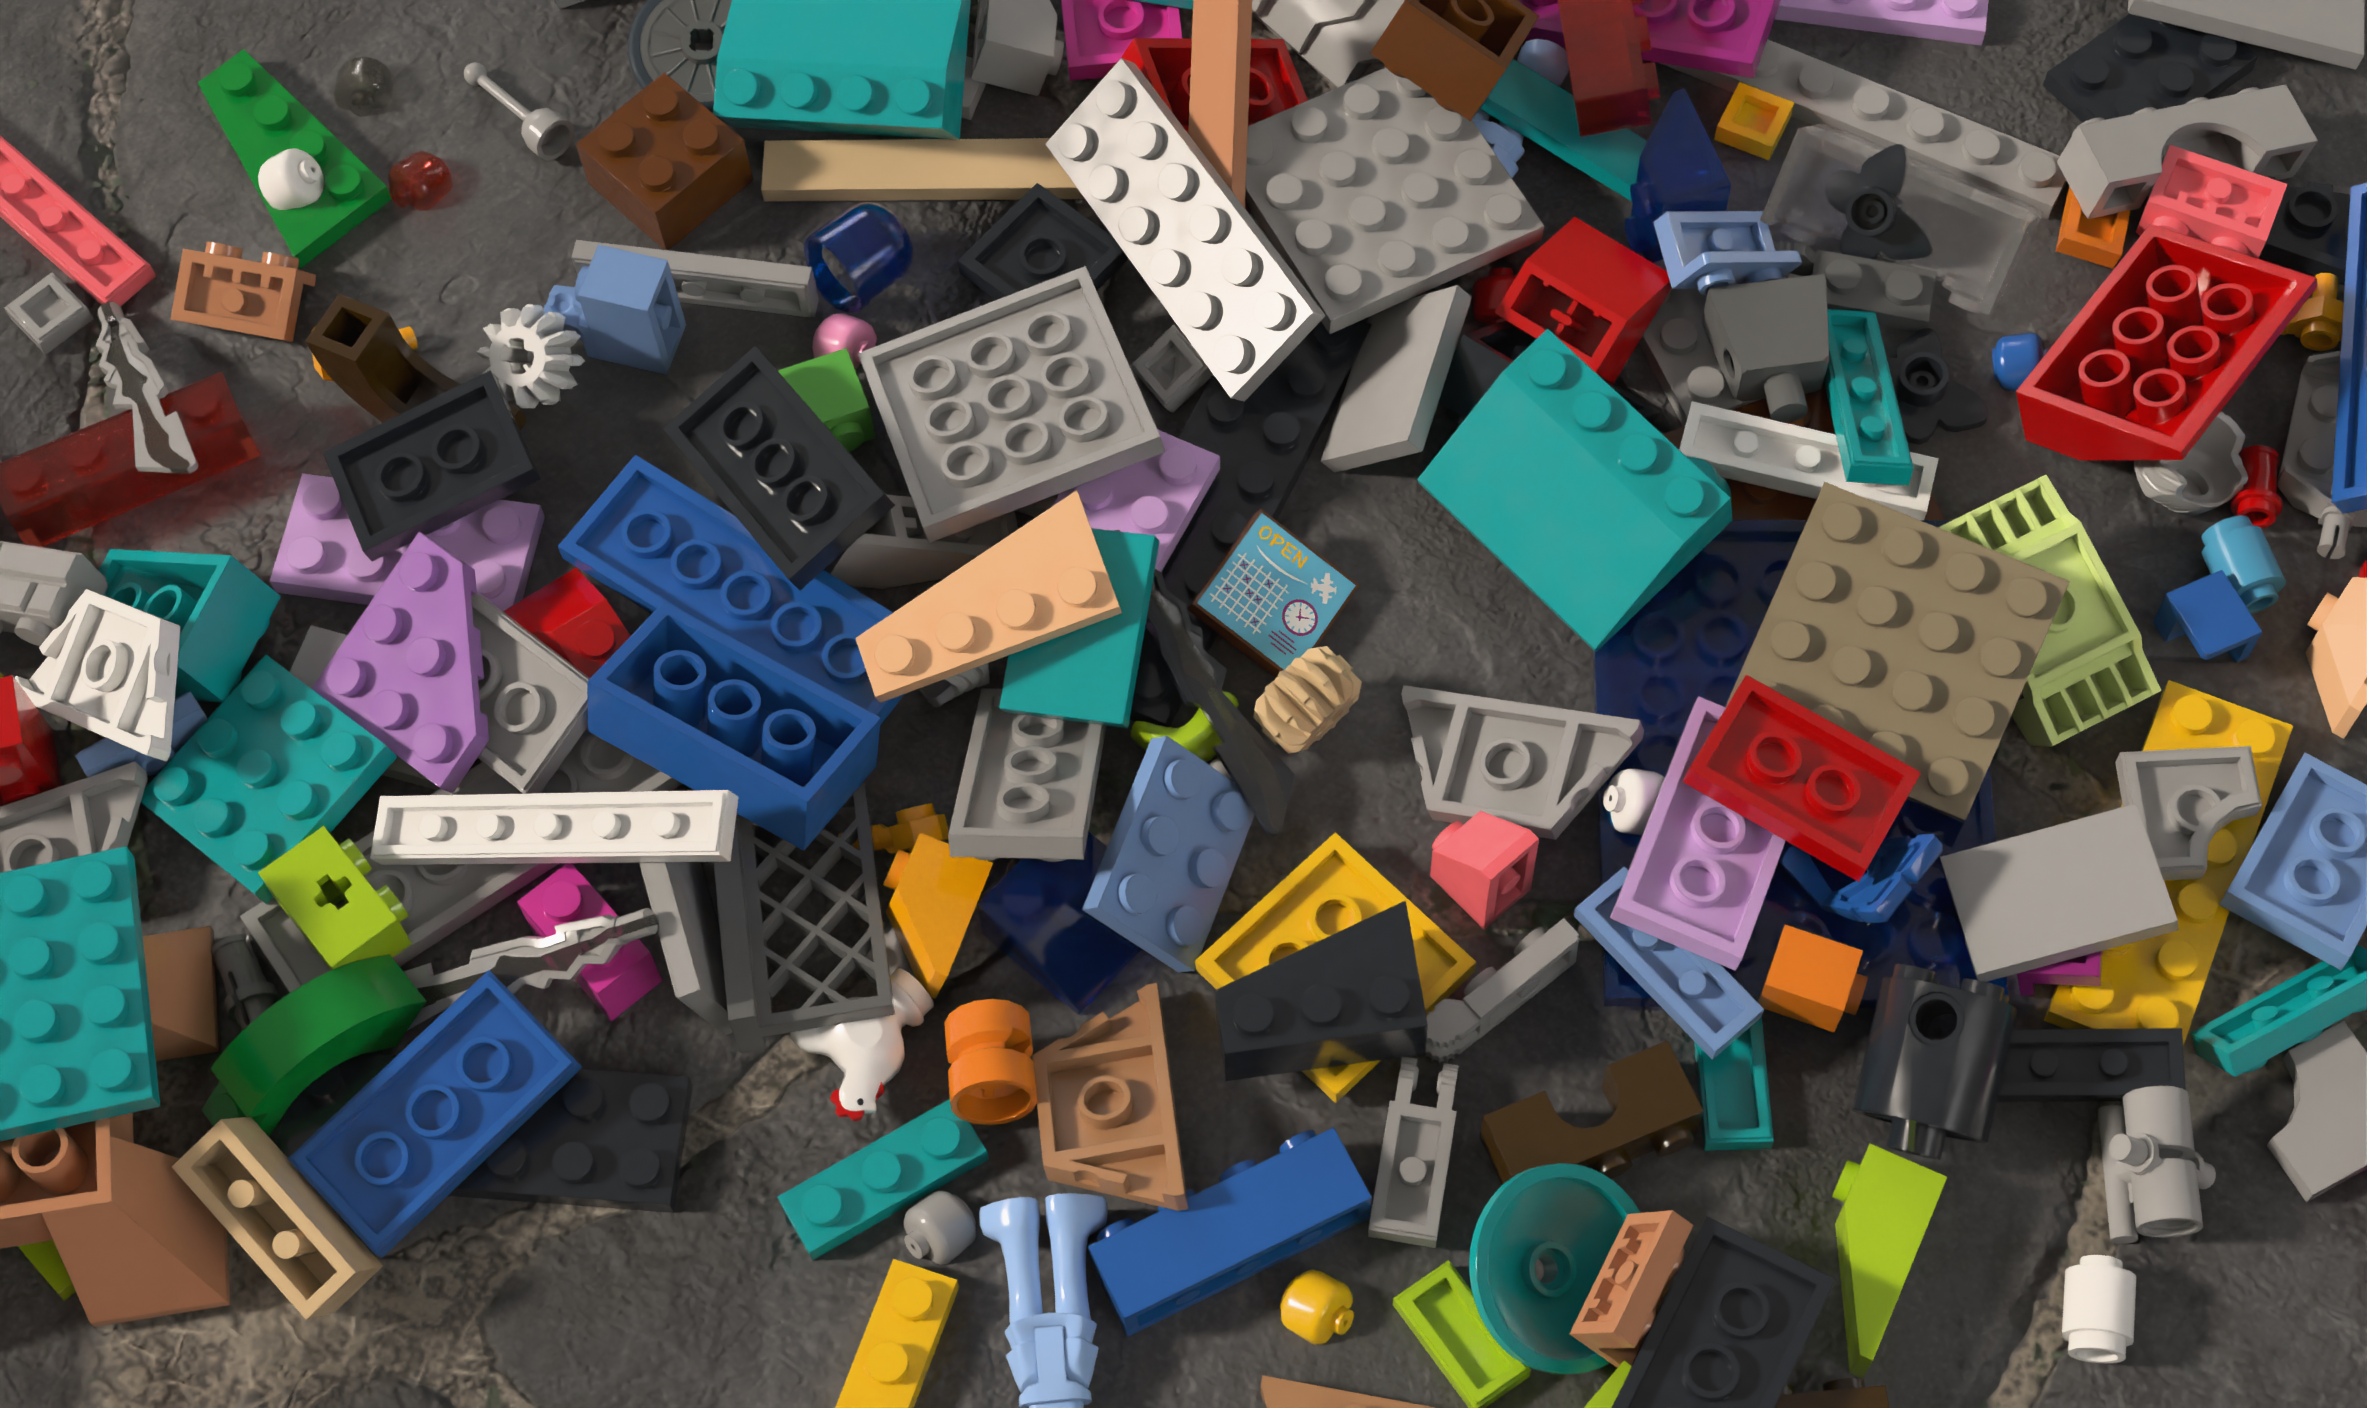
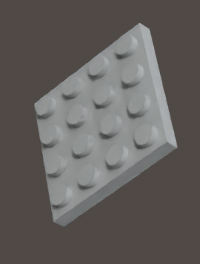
[1245,67,1544,334]
[858,266,1165,543]

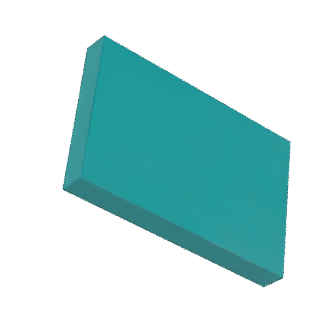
[999,528,1160,728]

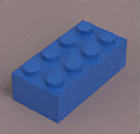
[587,601,881,850]

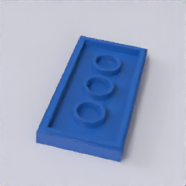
[287,970,583,1258]

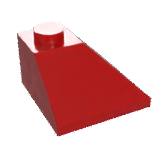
[503,567,631,678]

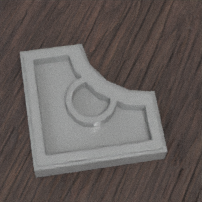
[2115,746,2262,880]
[2267,1021,2367,1202]

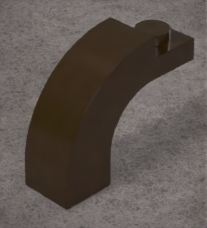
[305,294,527,431]

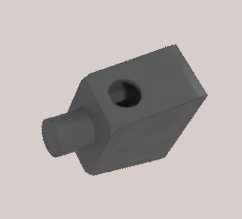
[1702,274,1829,423]

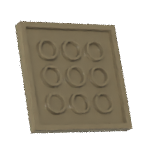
[1725,482,2070,823]

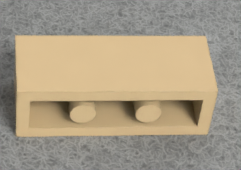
[172,1117,383,1320]

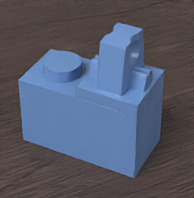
[544,244,686,375]

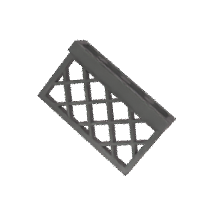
[713,783,895,1053]

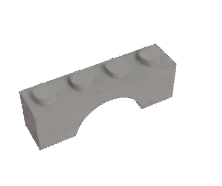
[2057,84,2318,219]

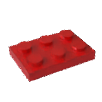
[1682,675,1921,882]

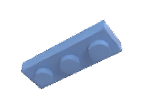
[1574,866,1764,1060]

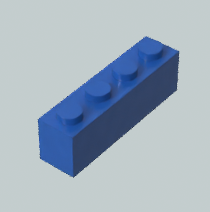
[1088,1127,1372,1337]

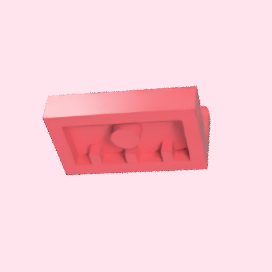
[2136,145,2287,259]

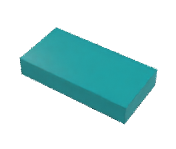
[1694,1017,1774,1151]

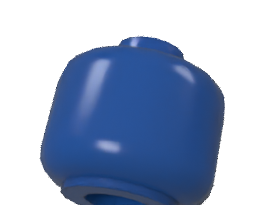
[1992,333,2049,391]

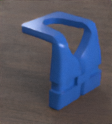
[1778,834,1943,923]

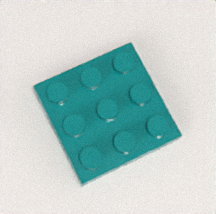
[141,655,397,905]

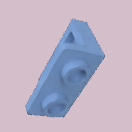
[1653,211,1802,295]

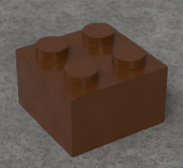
[1370,0,1539,121]
[576,72,753,250]

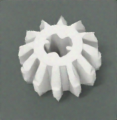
[476,304,585,408]

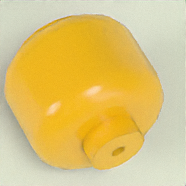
[1280,1269,1354,1345]

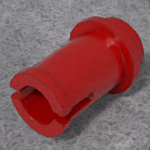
[2231,445,2283,529]

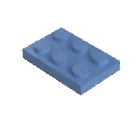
[1082,735,1255,973]
[2219,753,2367,970]

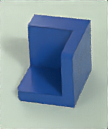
[2153,570,2262,663]

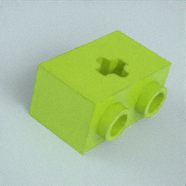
[258,826,412,970]

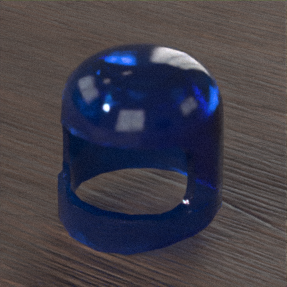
[804,202,913,313]

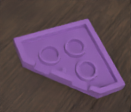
[311,532,489,793]

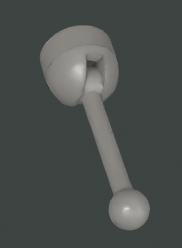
[464,62,574,161]

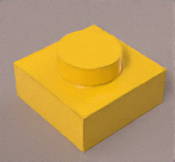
[1714,82,1794,160]

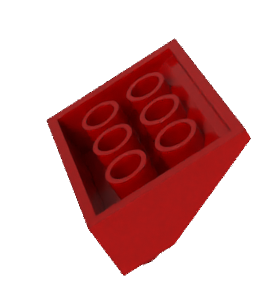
[2016,224,2317,460]

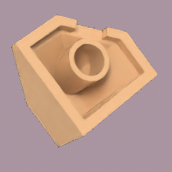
[2305,577,2367,739]

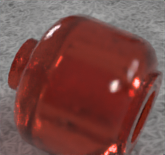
[388,151,453,211]

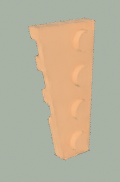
[855,490,1122,703]

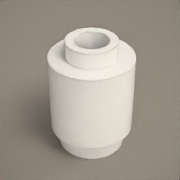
[2062,1255,2136,1364]

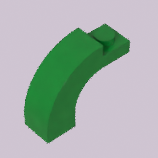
[201,954,427,1136]

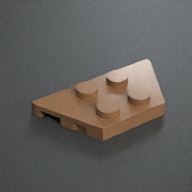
[1032,983,1188,1211]

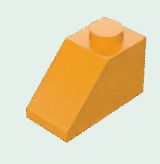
[883,832,993,999]

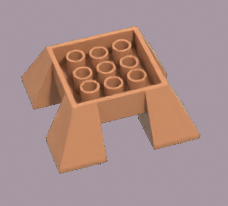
[0,926,230,1327]

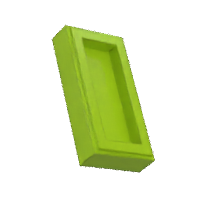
[1393,1260,1531,1408]

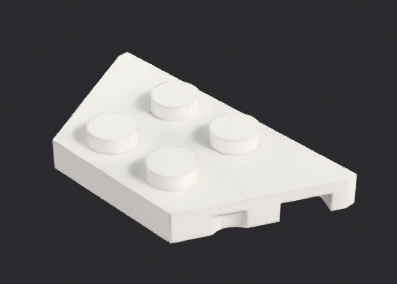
[15,589,180,762]

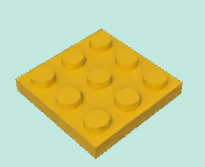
[1195,832,1476,1103]

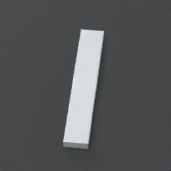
[370,790,739,865]

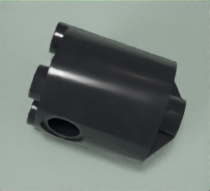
[1852,964,2017,1160]

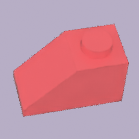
[1430,811,1539,930]

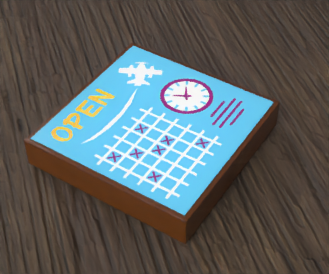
[1187,509,1359,678]

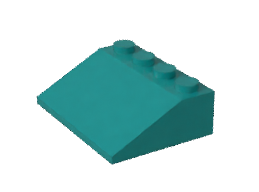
[713,0,971,140]
[1417,329,1732,653]

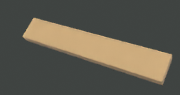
[761,138,1085,202]

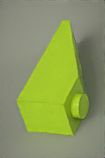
[1832,1144,1947,1379]

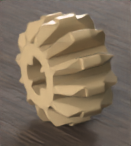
[1253,646,1362,754]

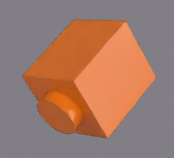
[1758,924,1868,1032]

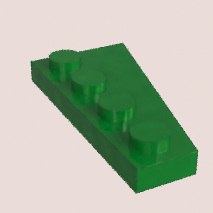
[198,49,392,269]

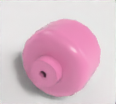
[812,313,877,370]

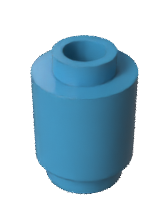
[2201,515,2286,614]

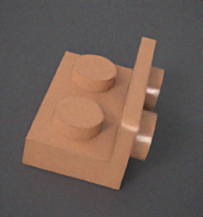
[171,242,316,342]
[1569,1210,1694,1368]

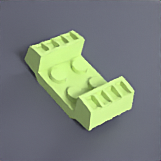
[1938,475,2161,747]

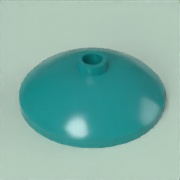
[1469,1163,1640,1374]

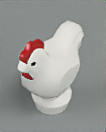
[790,968,934,1122]

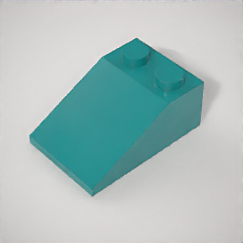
[98,549,281,703]

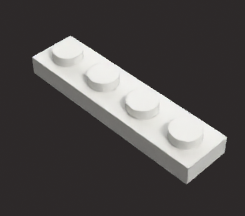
[1679,401,1939,521]

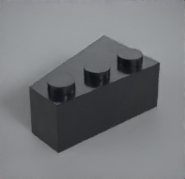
[1215,900,1428,1081]

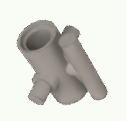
[2097,1086,2216,1244]

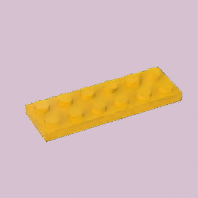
[2044,680,2293,1046]

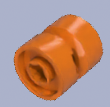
[944,999,1038,1125]

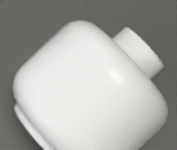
[258,148,324,210]
[1603,769,1665,836]

